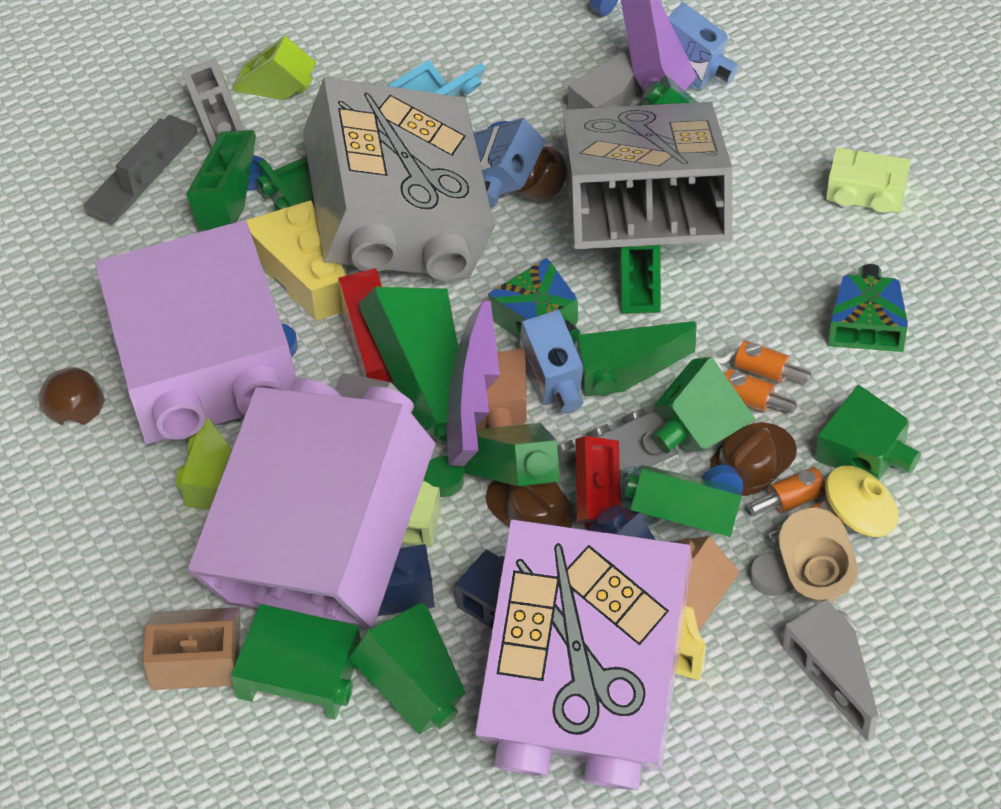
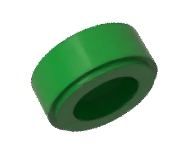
[423,456,464,497]

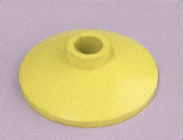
[825,466,898,537]

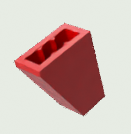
[338,268,396,387]

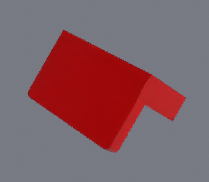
[575,436,621,530]

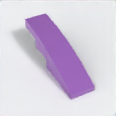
[447,301,500,466]

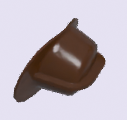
[711,422,797,496]
[486,480,575,528]

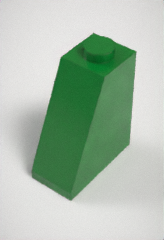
[617,245,661,314]
[463,422,560,486]
[624,465,742,537]
[349,602,465,735]

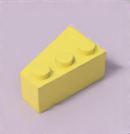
[246,200,346,321]

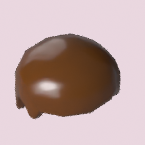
[515,146,566,202]
[38,367,105,425]

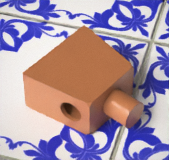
[476,348,527,429]

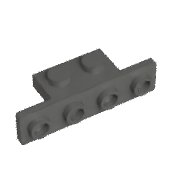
[83,115,198,224]
[557,408,679,481]

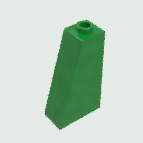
[359,287,458,442]

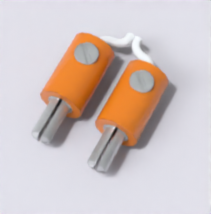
[715,340,812,414]
[748,467,846,546]

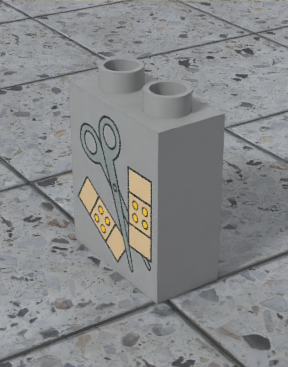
[303,77,495,281]
[563,102,732,249]

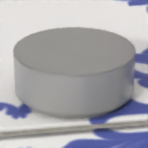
[751,552,792,596]

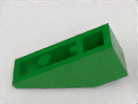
[186,130,256,231]
[578,321,697,396]

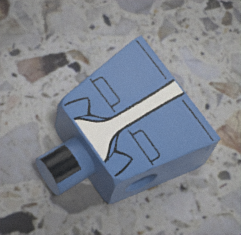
[668,2,739,90]
[474,117,546,207]
[520,309,584,413]

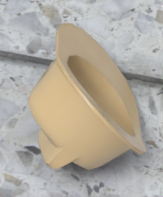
[779,507,858,604]

